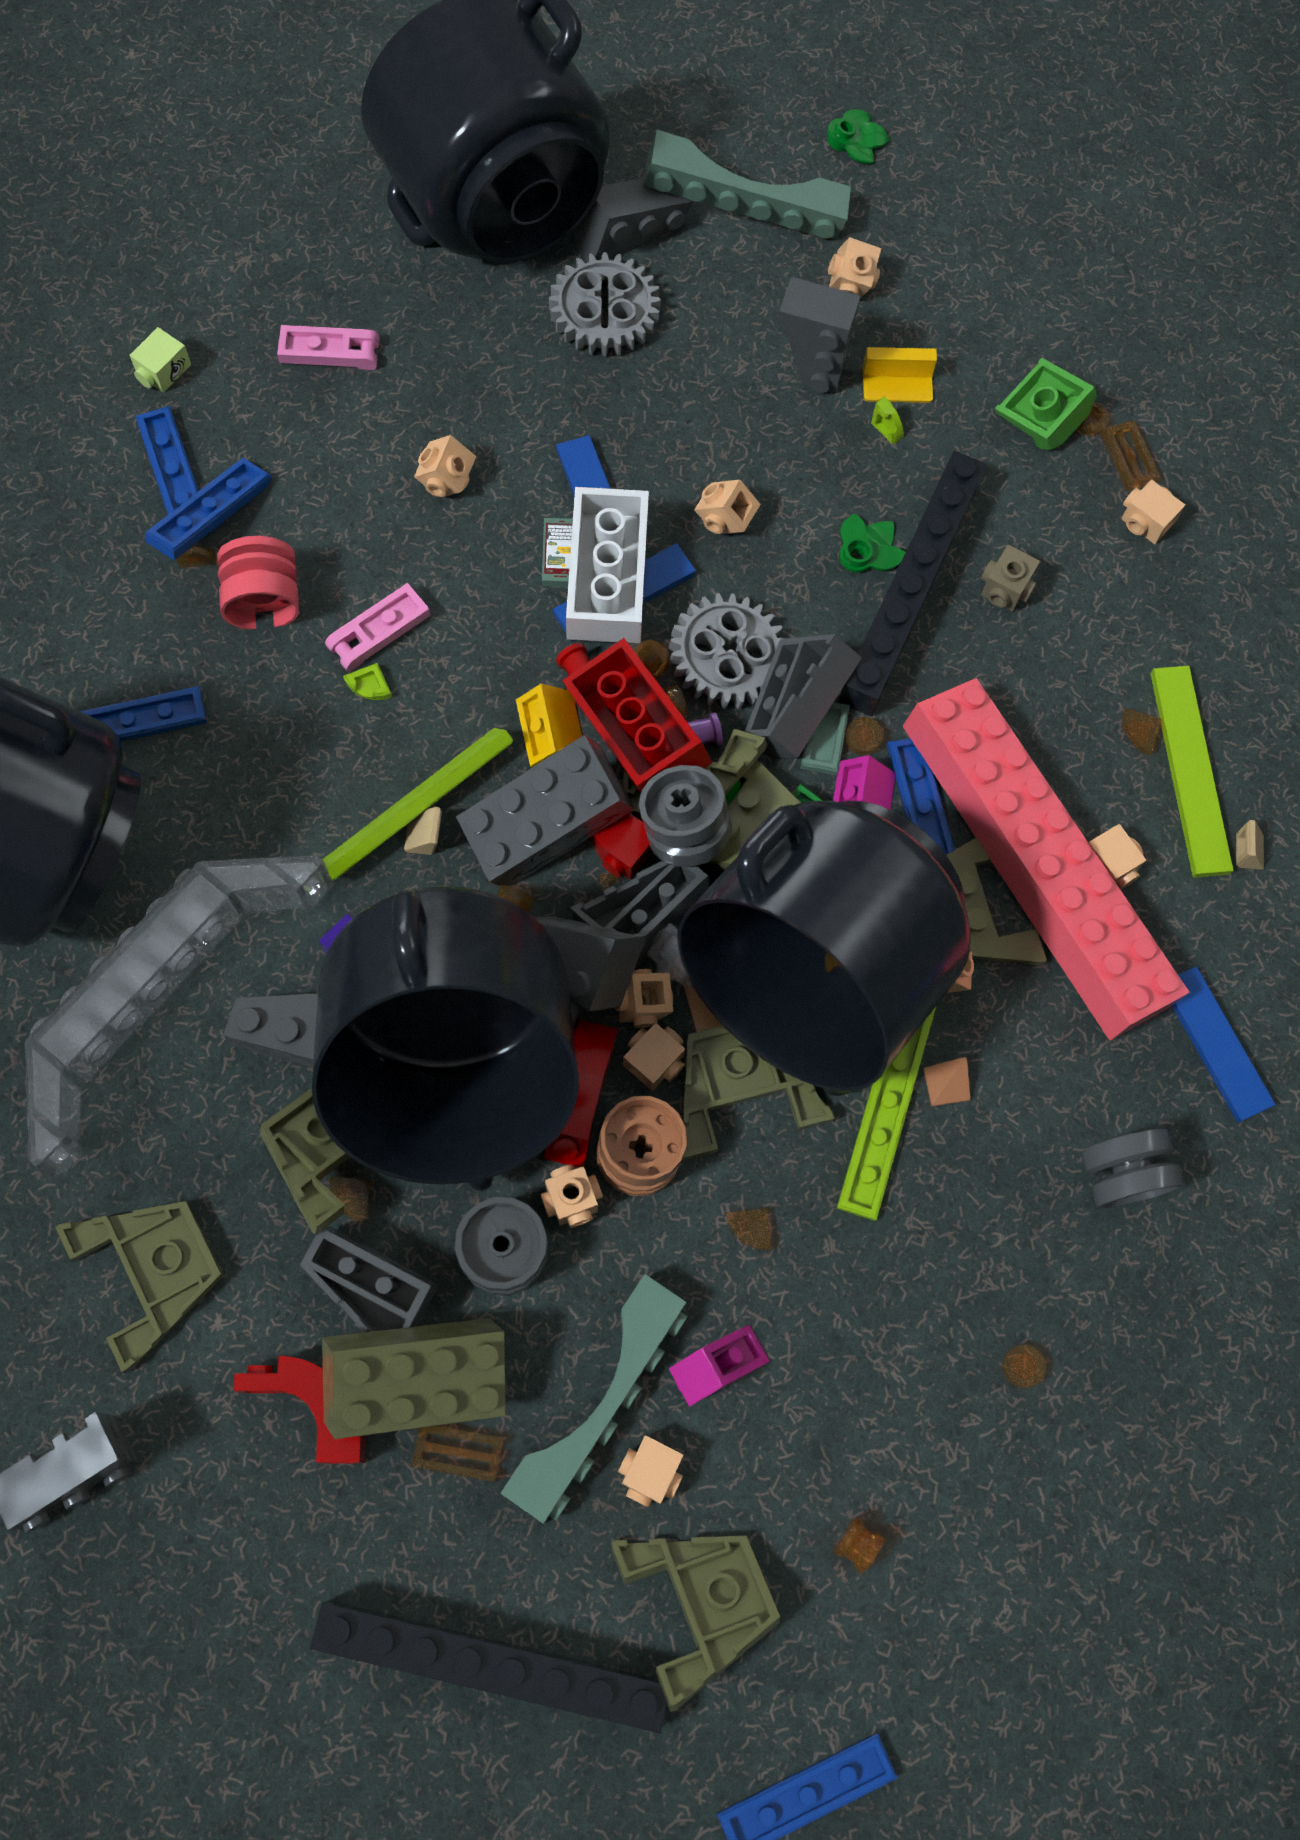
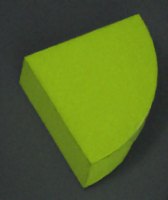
[871,396,904,444]
[343,663,392,700]

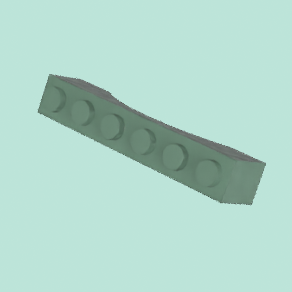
[643,130,851,239]
[500,1274,688,1524]

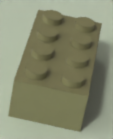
[322,1318,505,1439]

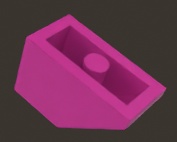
[669,1325,770,1407]

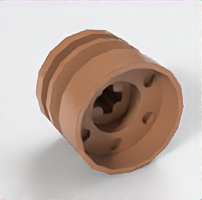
[597,1096,687,1196]

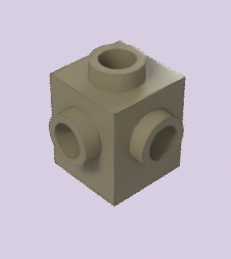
[981,544,1040,612]

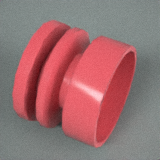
[217,536,300,629]

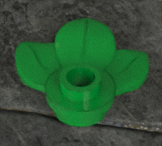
[827,109,890,165]
[839,514,906,573]

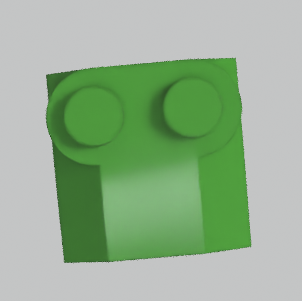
[995,358,1097,450]

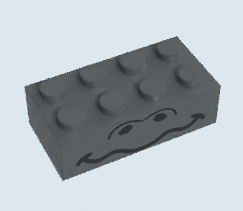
[456,735,635,888]

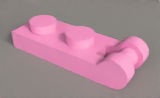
[277,325,380,370]
[325,583,431,672]

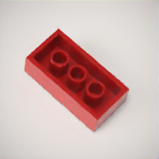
[562,638,712,794]

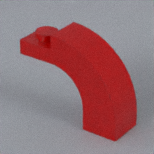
[544,1020,618,1168]
[233,1356,365,1464]

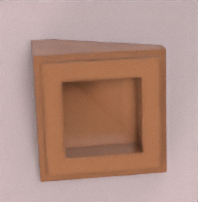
[923,1057,971,1107]

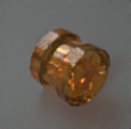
[832,1516,885,1574]

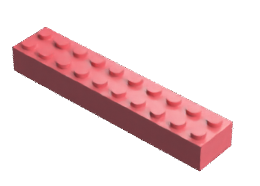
[903,678,1190,1041]

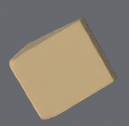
[404,807,442,855]
[1236,820,1264,870]

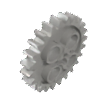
[549,252,661,356]
[668,593,785,709]

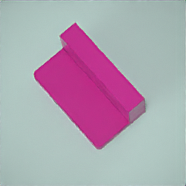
[833,755,896,810]

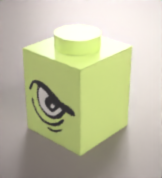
[129,327,191,393]

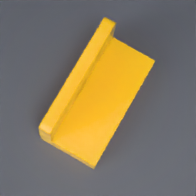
[862,347,937,403]
[516,684,582,767]

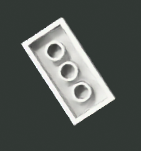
[566,487,649,643]

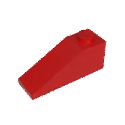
[589,813,652,879]

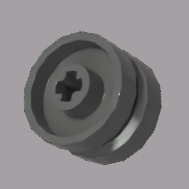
[638,765,732,867]
[1080,1129,1186,1209]
[455,1197,548,1296]

